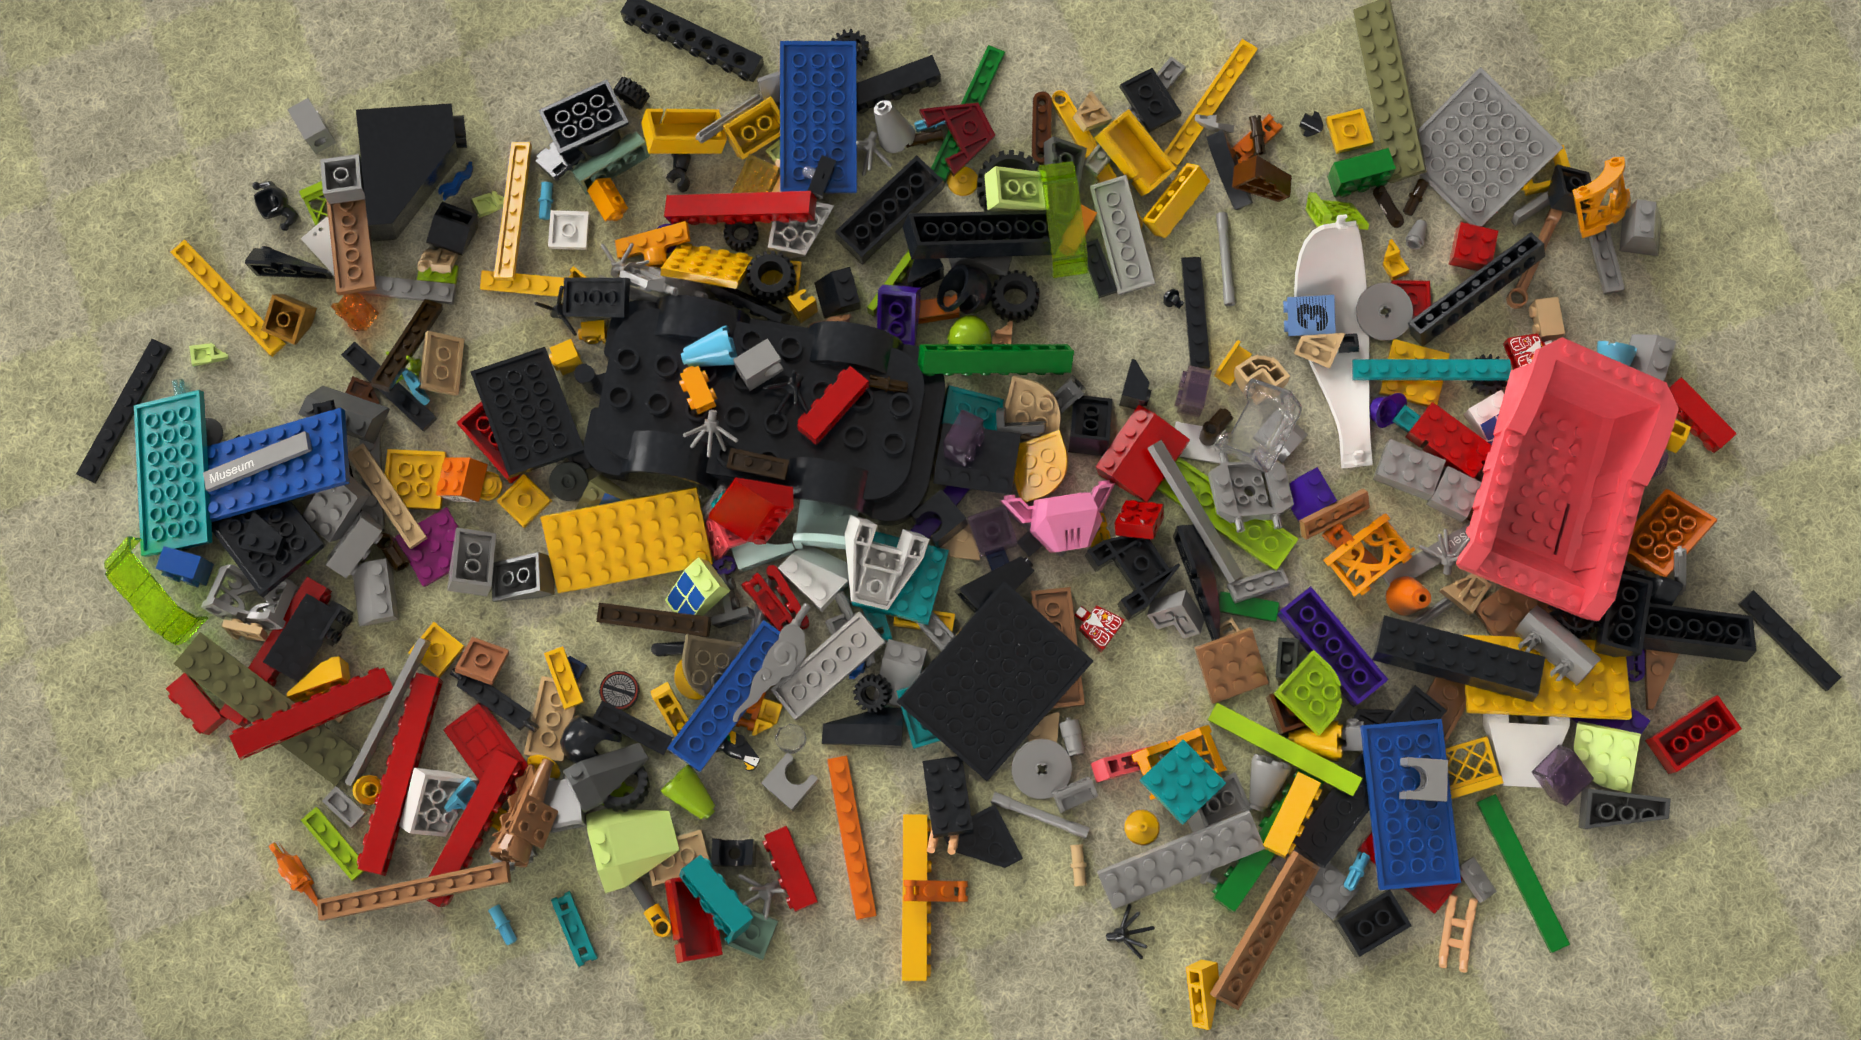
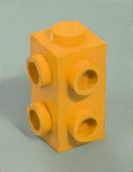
[587,178,628,221]
[679,366,717,414]

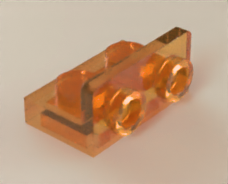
[331,292,379,331]

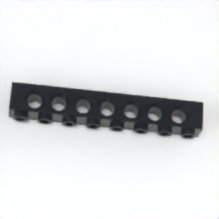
[620,0,764,82]
[1408,232,1545,346]

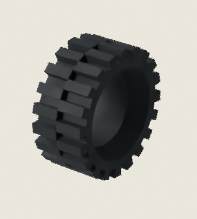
[977,150,1042,212]

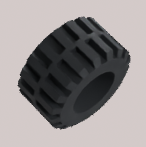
[746,251,797,304]
[991,270,1040,323]

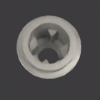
[1405,220,1427,249]

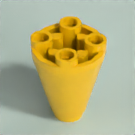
[1289,721,1343,761]

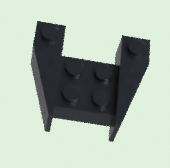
[1085,536,1180,621]

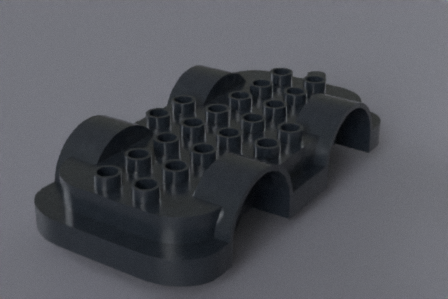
[574,295,945,526]

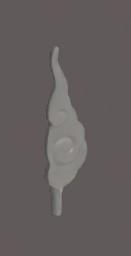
[733,603,811,722]

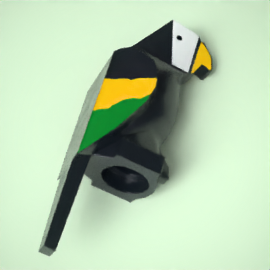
[716,731,760,771]

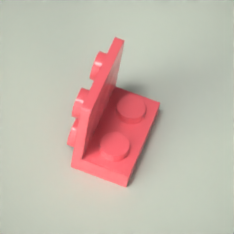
[705,516,747,561]

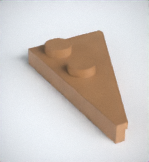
[1644,649,1679,710]

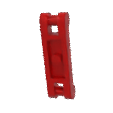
[766,565,809,630]
[741,573,793,632]

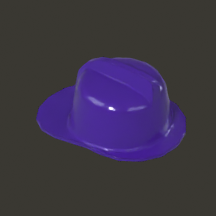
[1370,393,1407,428]

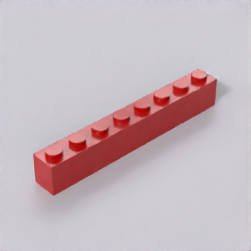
[664,191,817,225]
[219,577,332,727]
[229,667,393,761]
[426,750,523,907]

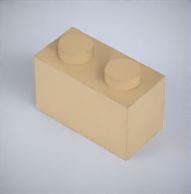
[1529,297,1565,341]

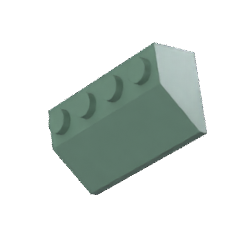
[571,132,650,195]

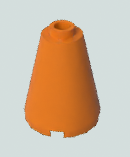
[1386,576,1431,616]

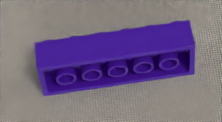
[1277,586,1388,708]

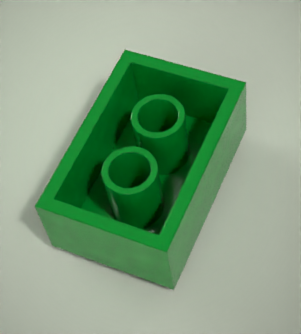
[1327,148,1396,197]

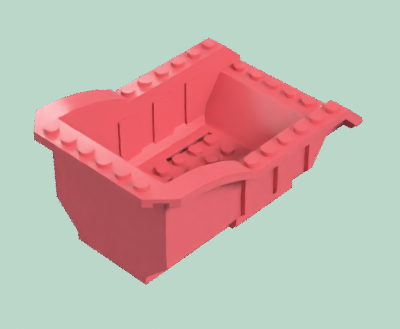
[1456,337,1679,621]

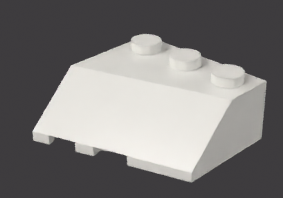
[767,202,834,258]
[778,546,849,612]
[399,768,479,837]

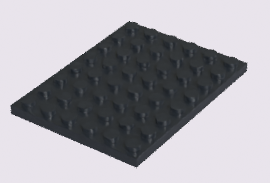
[897,581,1093,781]

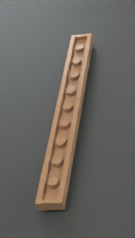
[317,861,511,921]

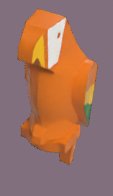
[268,842,319,906]

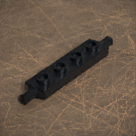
[450,668,539,733]

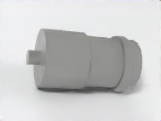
[1059,717,1085,757]

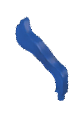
[438,161,473,201]

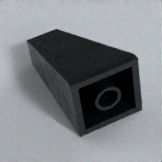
[954,556,1035,613]

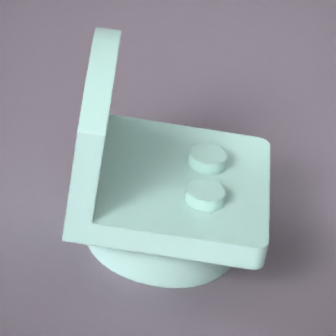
[793,499,858,550]

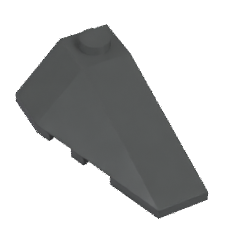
[563,743,649,813]

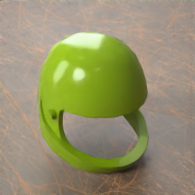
[947,315,992,344]

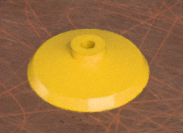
[947,166,978,196]
[527,755,560,779]
[1125,810,1160,845]

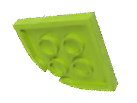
[1273,650,1342,736]

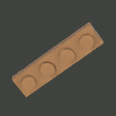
[1299,489,1370,540]

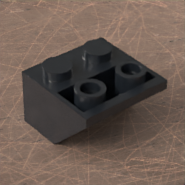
[426,201,478,256]

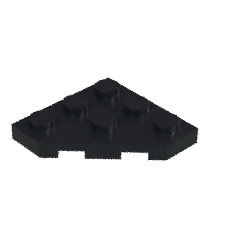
[943,804,1023,868]

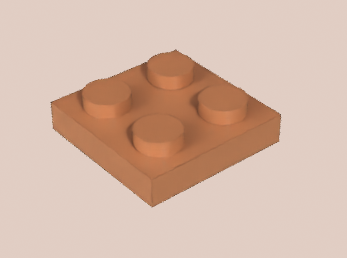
[455,637,509,685]

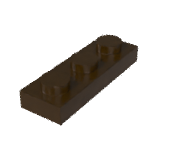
[726,448,790,481]

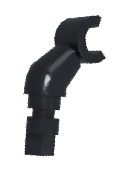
[666,154,691,193]

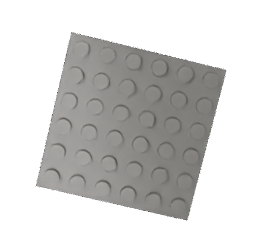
[1418,67,1563,227]

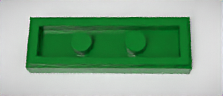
[1219,591,1279,623]

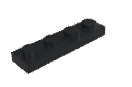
[593,700,673,756]

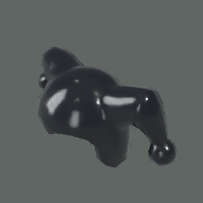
[252,181,299,231]

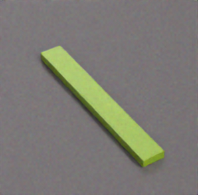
[1208,703,1363,797]

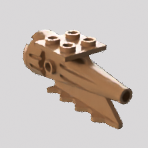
[489,759,558,868]

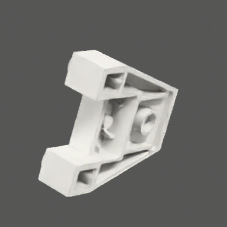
[844,515,930,610]
[1483,714,1570,788]

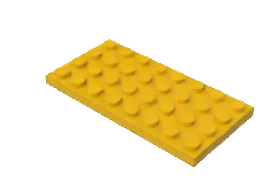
[540,487,713,593]
[1463,635,1632,720]

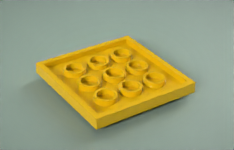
[660,243,753,289]

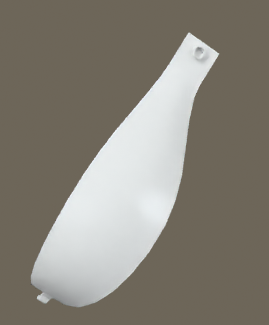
[1294,214,1373,468]

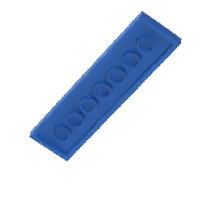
[667,620,780,773]

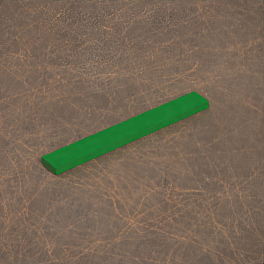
[931,45,1005,183]
[1476,794,1570,953]

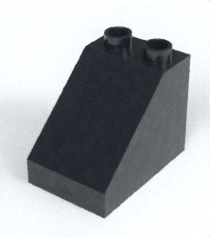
[356,103,467,241]

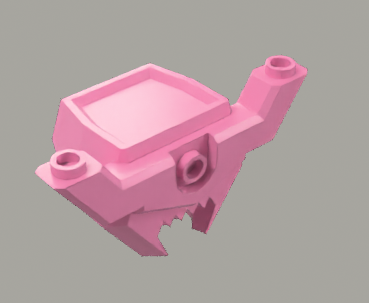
[1000,480,1115,553]

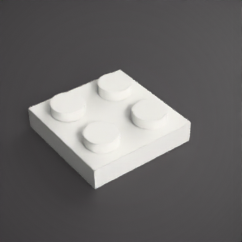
[548,210,590,250]

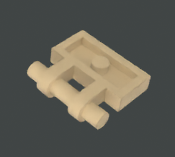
[418,248,458,274]

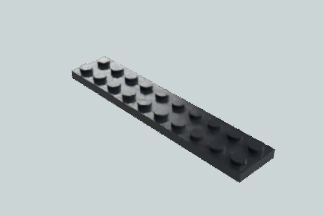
[1293,685,1447,868]

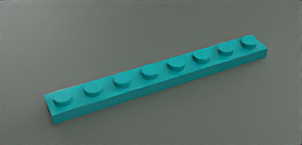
[1352,359,1511,380]

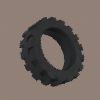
[603,766,650,812]

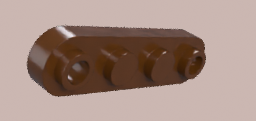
[1032,91,1052,165]

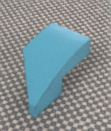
[402,368,430,406]
[444,777,478,812]

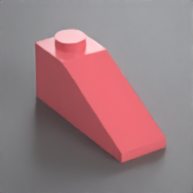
[1091,746,1152,783]

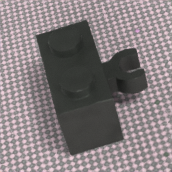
[1276,637,1309,681]

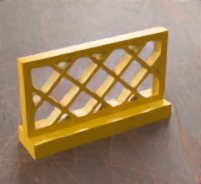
[1445,736,1504,799]

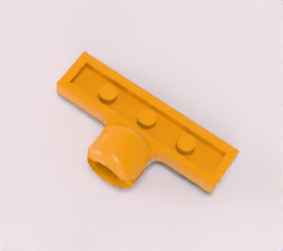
[615,221,691,268]

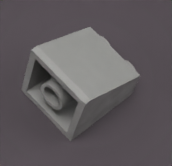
[1620,199,1661,256]
[544,775,587,833]

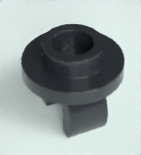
[1163,289,1184,309]

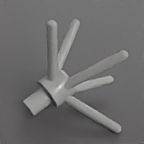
[856,131,892,176]
[601,243,649,278]
[683,410,738,458]
[1419,529,1470,575]
[738,874,785,920]

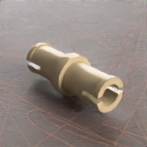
[1070,844,1087,886]

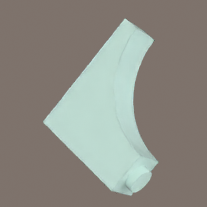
[731,542,795,573]

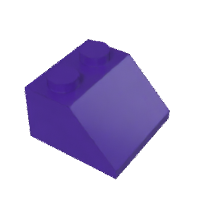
[1289,467,1337,524]

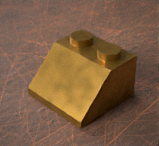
[261,294,317,345]

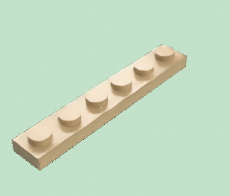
[348,443,427,549]

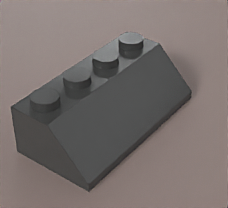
[298,386,390,444]

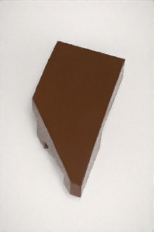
[345,376,380,404]

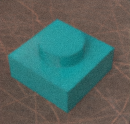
[1392,405,1421,433]

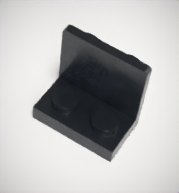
[319,600,354,647]

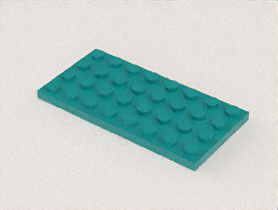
[134,390,212,557]

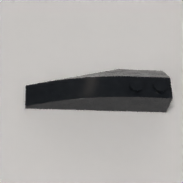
[1173,524,1220,641]

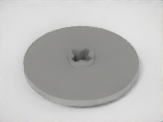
[1356,283,1413,341]
[1012,739,1072,799]

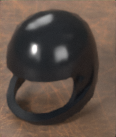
[937,264,992,314]
[560,714,622,764]

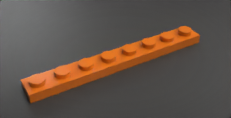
[827,755,877,920]

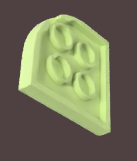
[1574,721,1641,793]

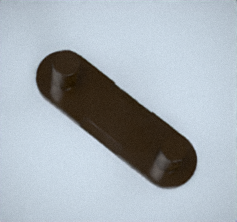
[1373,186,1404,228]

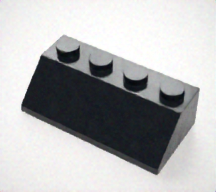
[1594,574,1653,657]

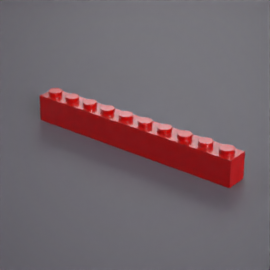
[357,673,443,876]

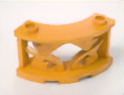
[1572,157,1631,238]
[1323,513,1415,597]
[1131,725,1227,800]

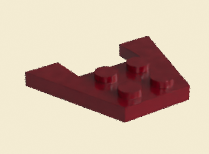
[919,102,995,177]

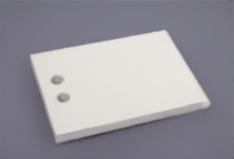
[301,217,334,276]
[1175,421,1226,464]

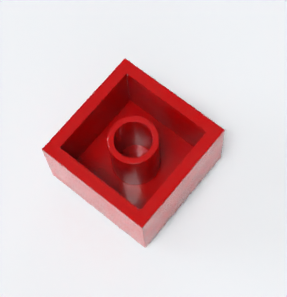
[1448,222,1499,271]

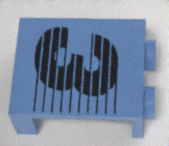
[1283,295,1336,336]

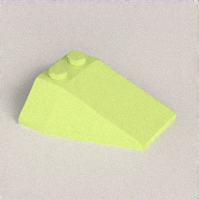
[585,809,680,893]

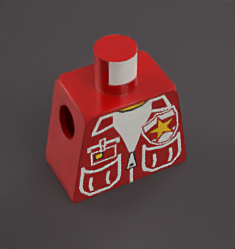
[1503,334,1552,370]
[1074,605,1125,653]

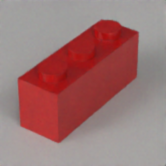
[166,673,228,735]

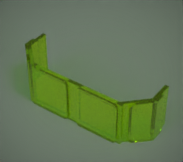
[1037,161,1088,278]
[104,536,208,645]

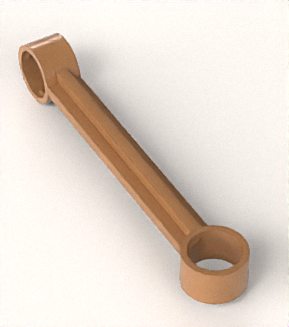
[1506,208,1563,309]

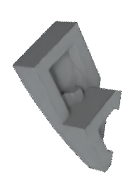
[1195,115,1234,133]

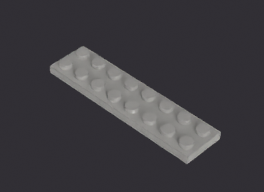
[1097,810,1265,909]

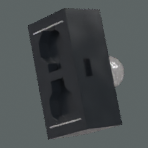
[802,155,836,200]

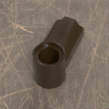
[1199,408,1234,446]
[376,532,411,572]

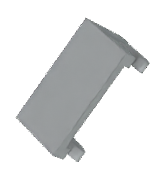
[1051,776,1098,813]

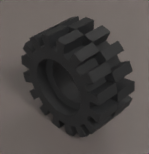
[613,77,650,110]
[723,222,759,252]
[853,673,892,712]

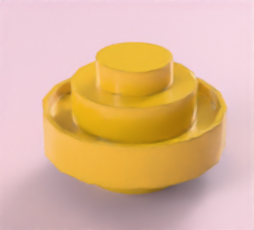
[480,471,503,501]
[353,775,382,805]

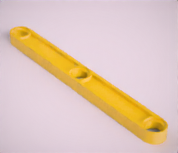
[1052,90,1143,229]

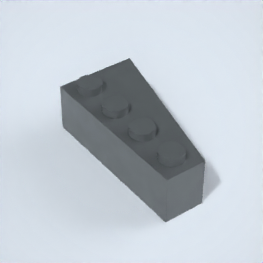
[1044,136,1087,224]
[1578,787,1671,829]

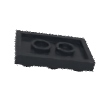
[1119,68,1182,133]

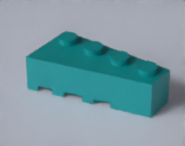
[679,854,753,944]

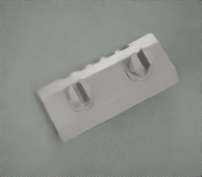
[1514,605,1601,685]

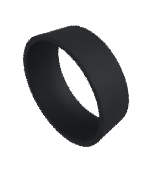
[581,130,621,156]

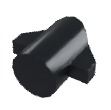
[1299,111,1323,137]

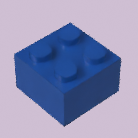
[155,546,214,588]

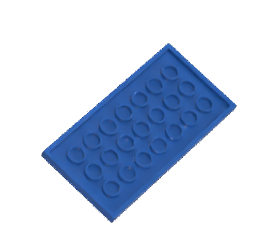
[780,41,857,193]
[207,408,350,522]
[1360,719,1461,890]

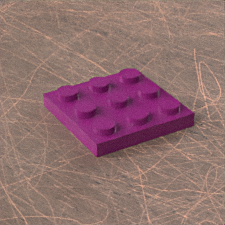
[395,507,459,587]

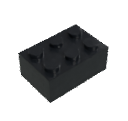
[1333,890,1412,957]

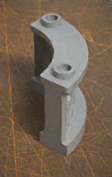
[201,564,299,630]

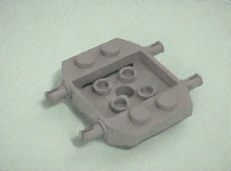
[618,262,708,298]
[1208,448,1294,533]

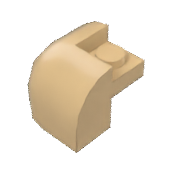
[1234,354,1290,406]

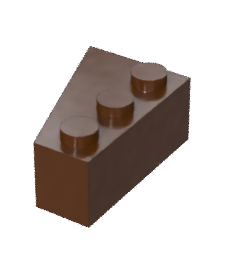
[1232,155,1292,202]

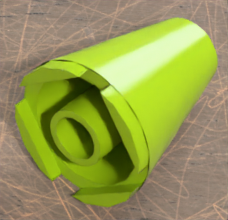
[660,764,715,820]

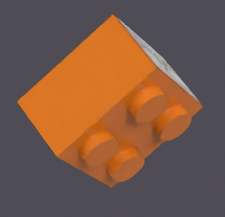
[436,457,488,502]

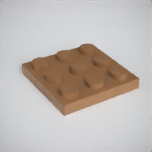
[1194,627,1269,704]

